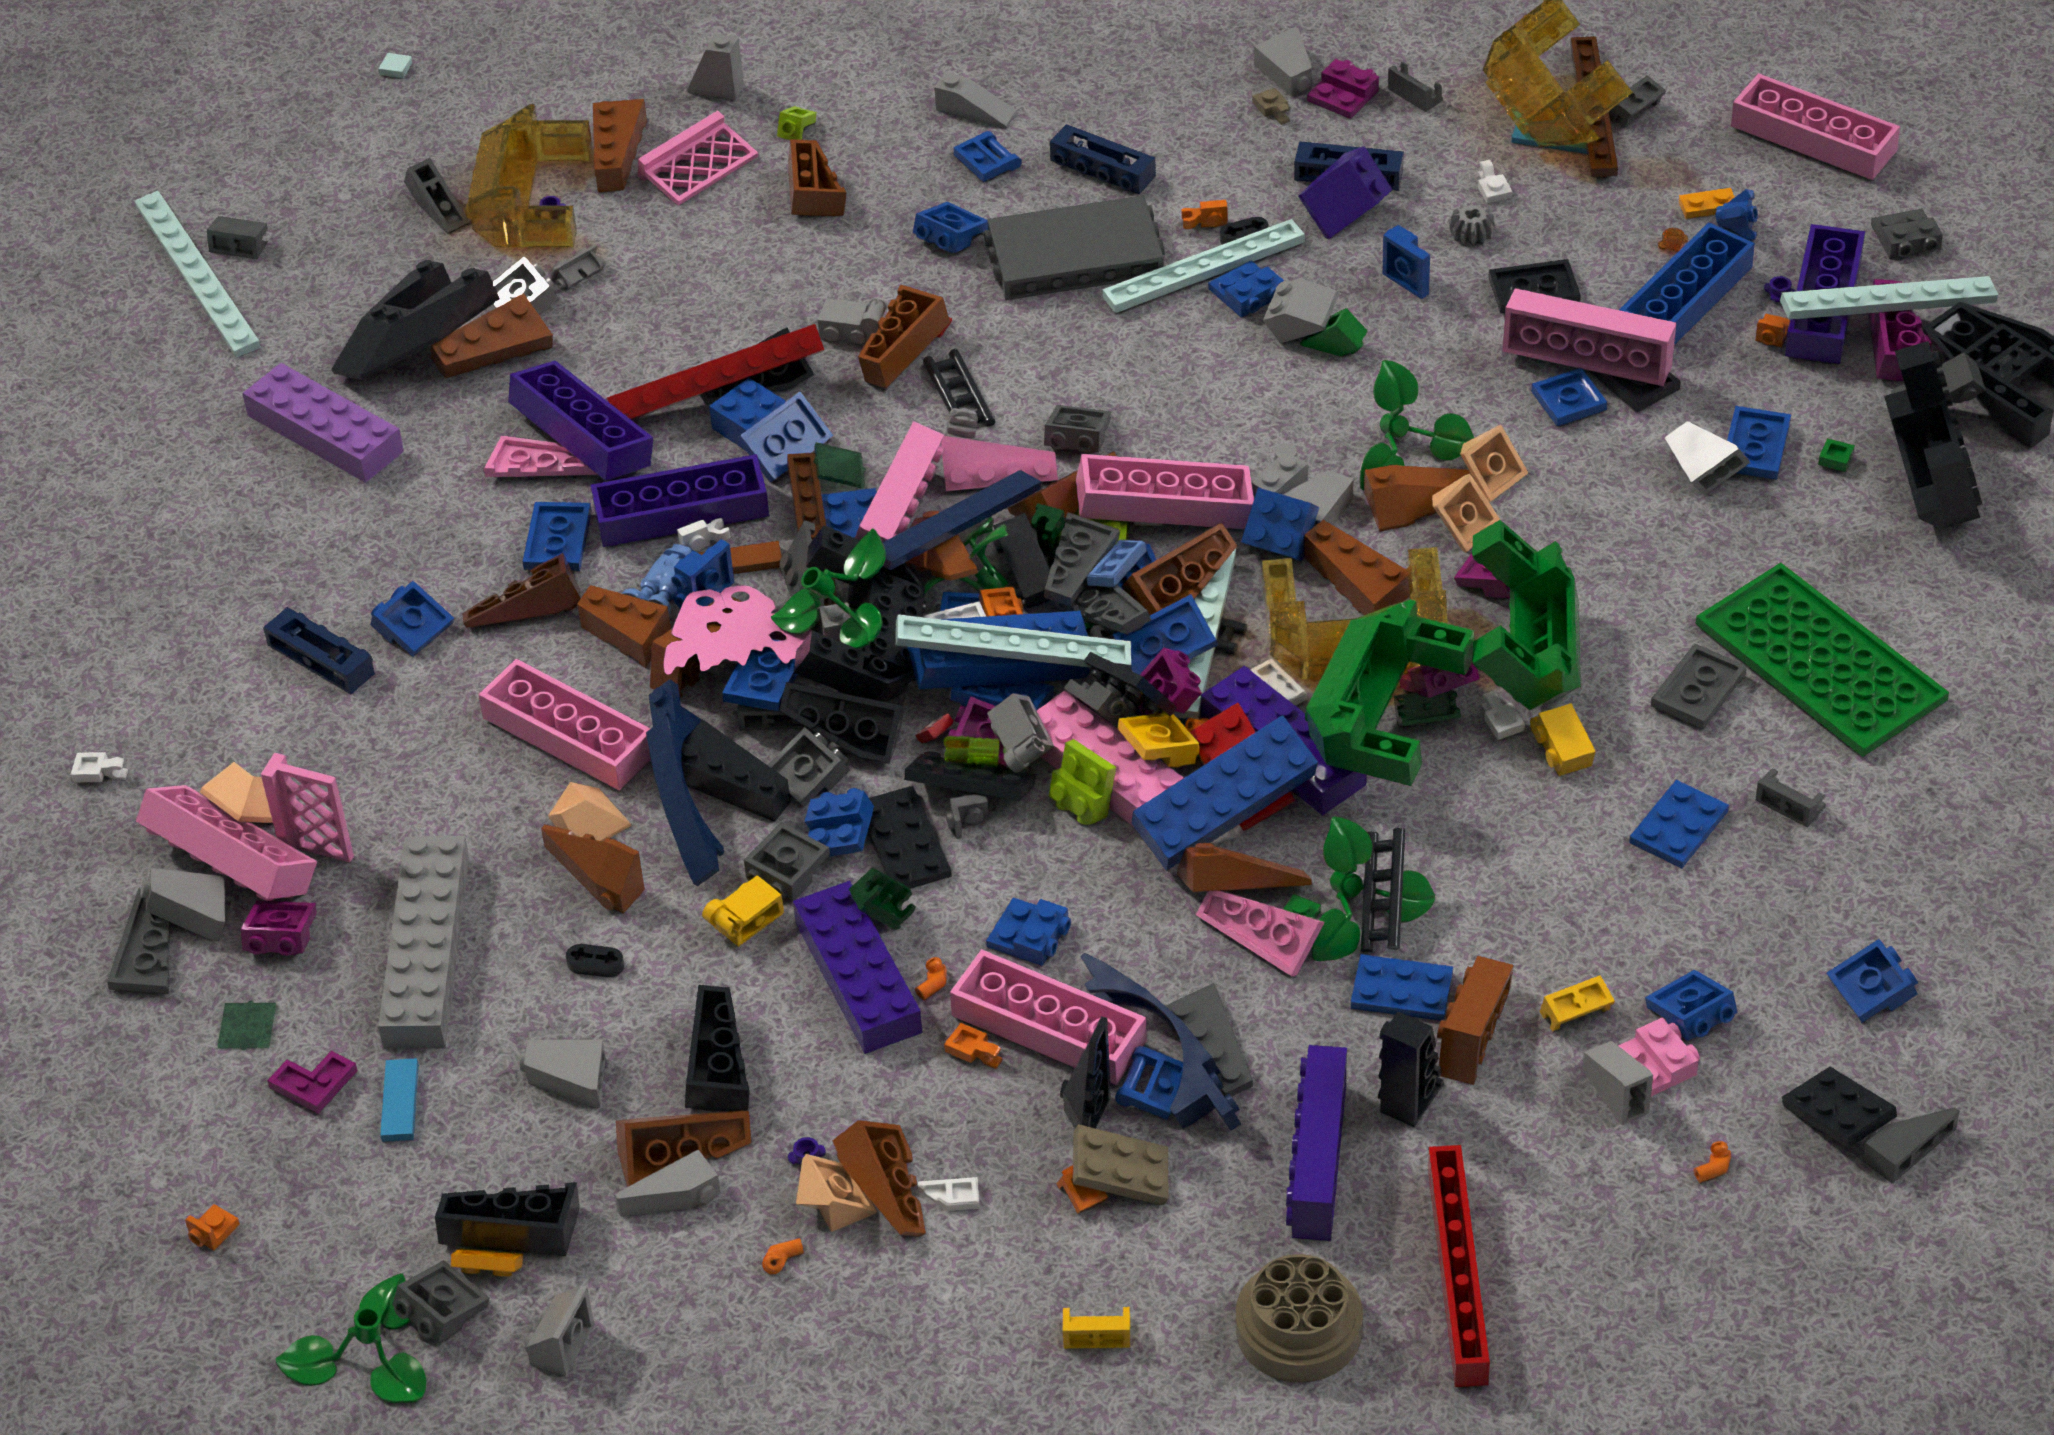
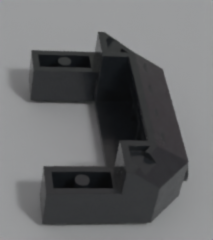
[1884,341,1983,529]
[794,525,926,702]

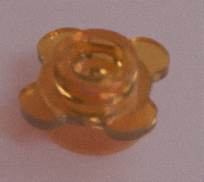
[1658,228,1688,253]

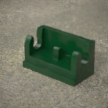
[1032,503,1065,569]
[1393,689,1461,726]
[849,867,916,930]

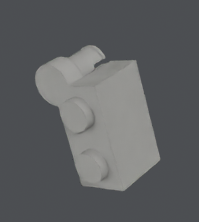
[818,298,887,345]
[1251,443,1308,498]
[987,693,1054,773]

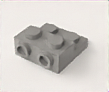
[493,257,558,314]

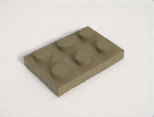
[1073,1124,1169,1205]

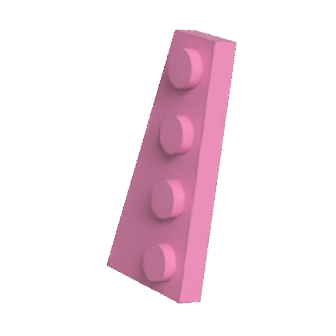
[484,436,598,477]
[941,436,1058,492]
[1196,890,1325,976]

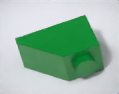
[1300,308,1368,357]

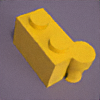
[1530,703,1596,776]
[702,875,784,947]

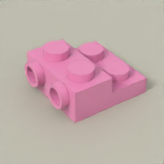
[1618,1017,1700,1096]

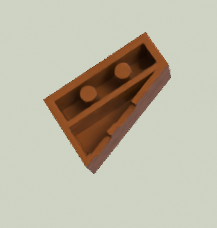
[788,139,847,216]
[577,585,671,668]

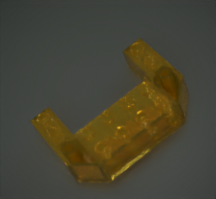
[1483,0,1633,147]
[466,104,592,247]
[1261,547,1448,681]

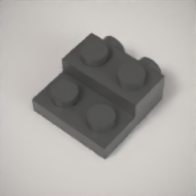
[1871,208,1943,259]
[1044,405,1111,454]
[1064,679,1139,728]
[768,727,850,807]
[744,822,830,901]
[392,1260,490,1343]

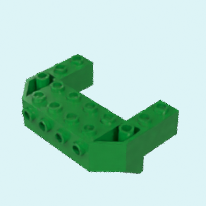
[1472,520,1581,710]
[1305,599,1475,786]

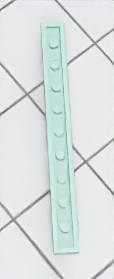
[134,191,261,357]

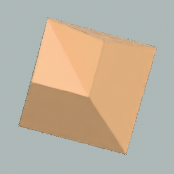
[1460,425,1528,502]
[1432,474,1500,552]
[200,762,273,823]
[548,782,631,842]
[796,1154,877,1232]

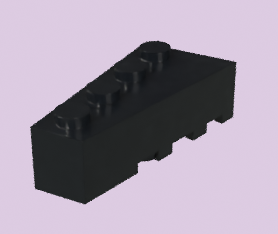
[681,719,790,822]
[685,985,750,1112]
[1378,1012,1444,1127]
[435,1182,580,1256]

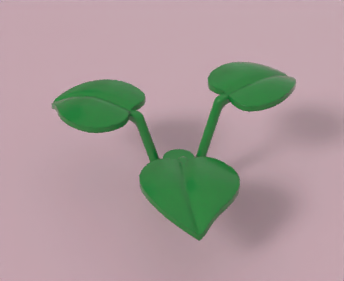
[1360,360,1475,490]
[924,516,1009,594]
[771,528,886,649]
[1312,817,1435,961]
[276,1273,426,1403]

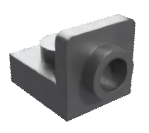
[945,794,989,839]

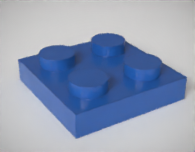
[1531,368,1607,426]

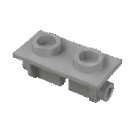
[550,244,605,289]

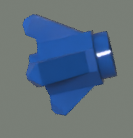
[1716,189,1758,241]

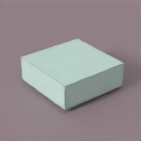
[379,53,412,78]

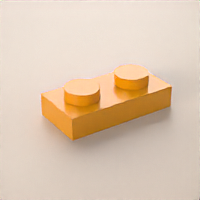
[1679,188,1735,219]
[451,1248,523,1276]

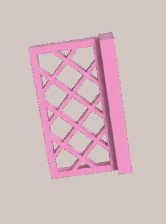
[638,110,758,206]
[261,753,354,862]

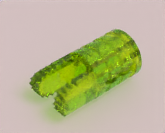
[944,736,999,765]

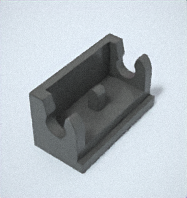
[1388,61,1443,112]
[1609,75,1666,128]
[207,216,268,259]
[1755,768,1826,828]

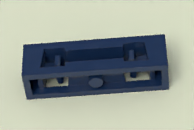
[1049,124,1156,194]
[1294,141,1404,191]
[263,607,375,694]

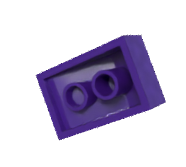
[1298,146,1393,239]

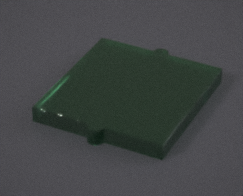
[813,442,866,488]
[217,1000,276,1050]

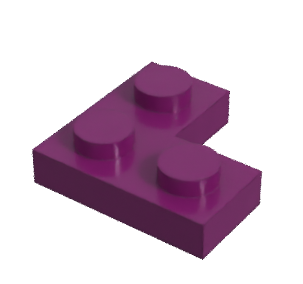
[267,1051,358,1114]

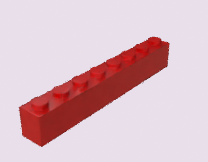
[606,324,825,420]
[1428,1145,1490,1387]

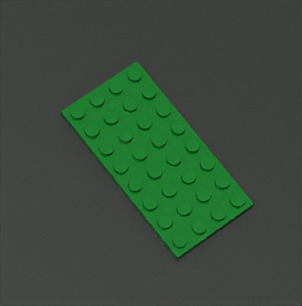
[1695,562,1949,757]

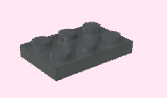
[1651,643,1747,729]

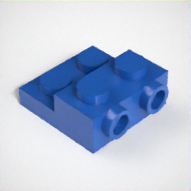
[913,202,988,253]
[1382,225,1430,299]
[1208,261,1284,318]
[671,539,735,609]
[370,581,454,657]
[805,788,874,857]
[986,897,1071,966]
[1826,939,1918,1023]
[1645,969,1738,1041]

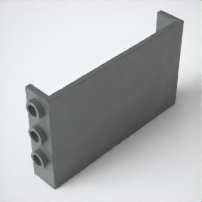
[984,195,1165,300]

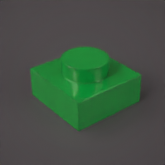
[1818,438,1855,472]
[1284,894,1321,919]

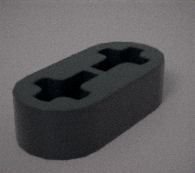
[1220,217,1269,245]
[566,944,624,977]

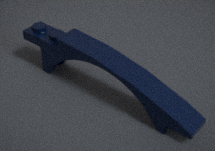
[646,679,724,886]
[1080,953,1241,1131]

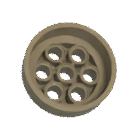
[1236,1254,1363,1382]

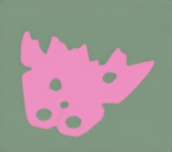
[664,585,812,675]

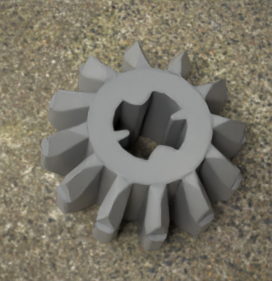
[1449,203,1495,246]
[945,408,978,440]

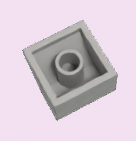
[1263,278,1339,343]
[525,1285,595,1376]

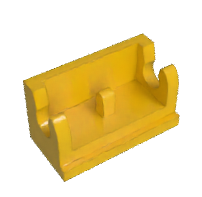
[1540,975,1615,1032]
[1063,1307,1130,1349]

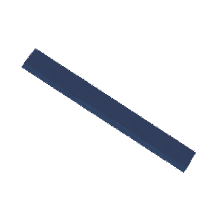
[883,470,1042,570]

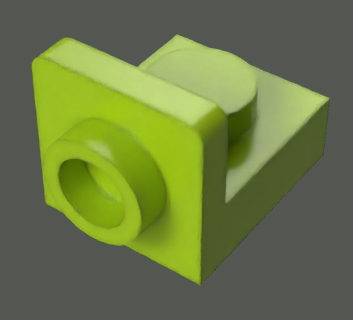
[777,106,817,140]

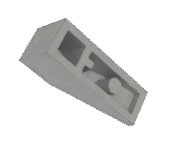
[934,72,1017,128]
[614,1150,721,1217]

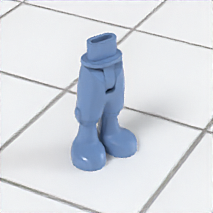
[622,544,693,614]

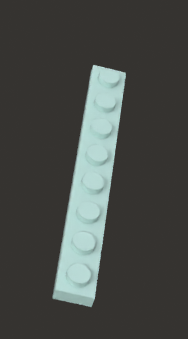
[1102,219,1305,313]
[1780,276,1998,320]
[1173,549,1236,719]
[896,615,1131,670]

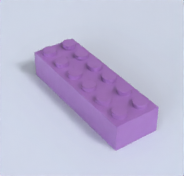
[242,363,404,483]

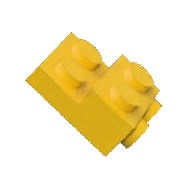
[1117,713,1199,767]

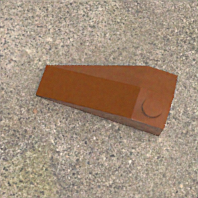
[1007,451,1116,529]
[1364,465,1479,532]
[905,510,978,581]
[541,824,645,914]
[832,1120,926,1237]

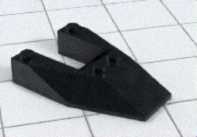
[331,260,500,380]
[1923,302,2054,448]

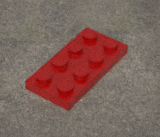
[1190,702,1295,831]

